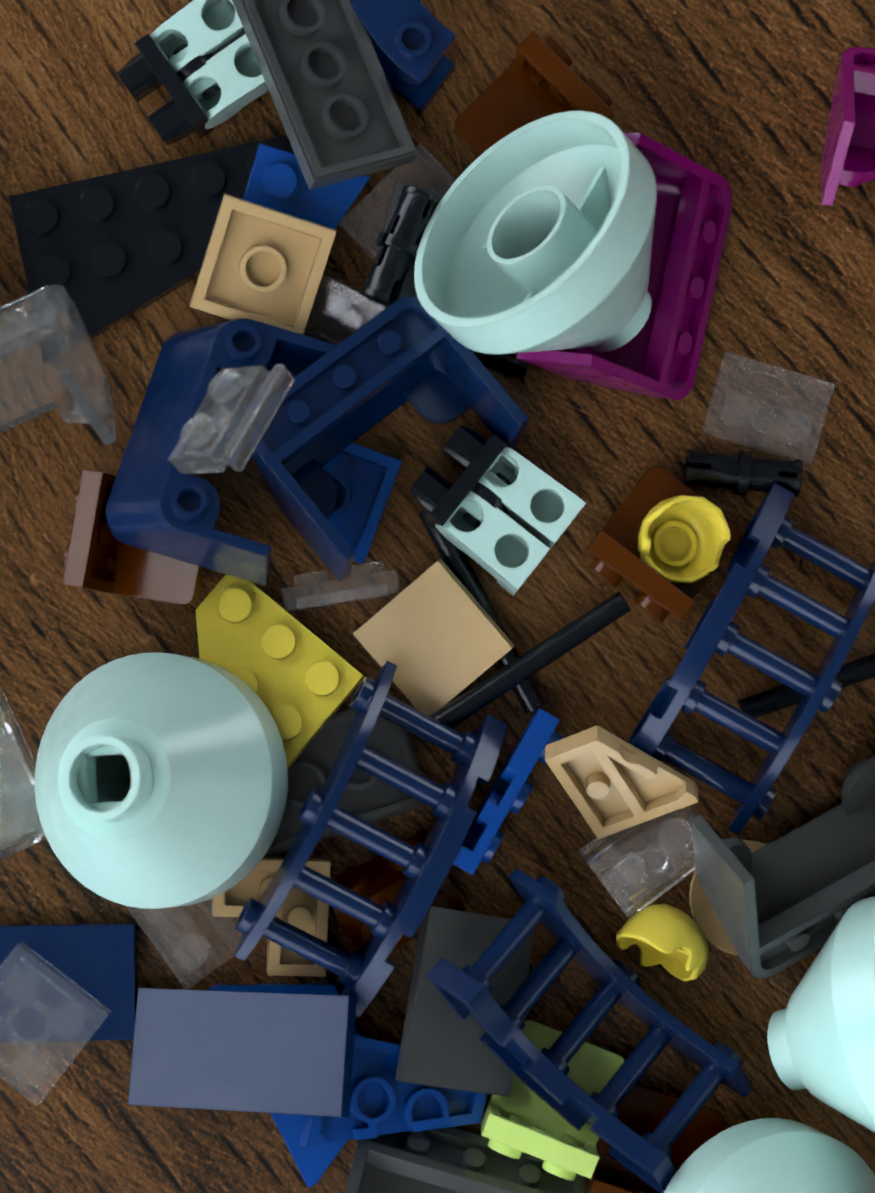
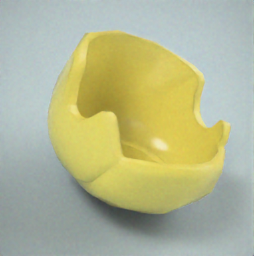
[637,495,731,584]
[616,903,709,982]

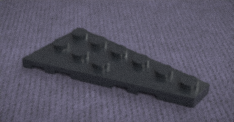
[9,135,294,365]

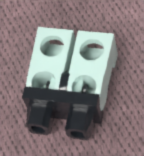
[117,0,269,146]
[409,425,586,596]

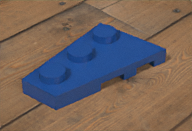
[243,142,371,229]
[453,708,563,875]
[299,1035,487,1148]

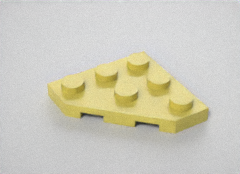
[196,574,364,769]

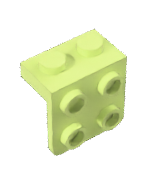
[480,1019,625,1181]

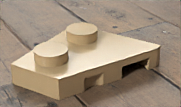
[545,725,699,839]

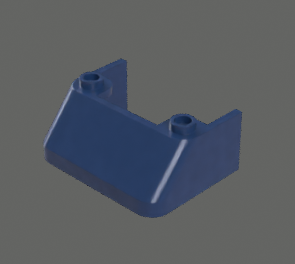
[245,296,529,582]
[106,319,337,586]

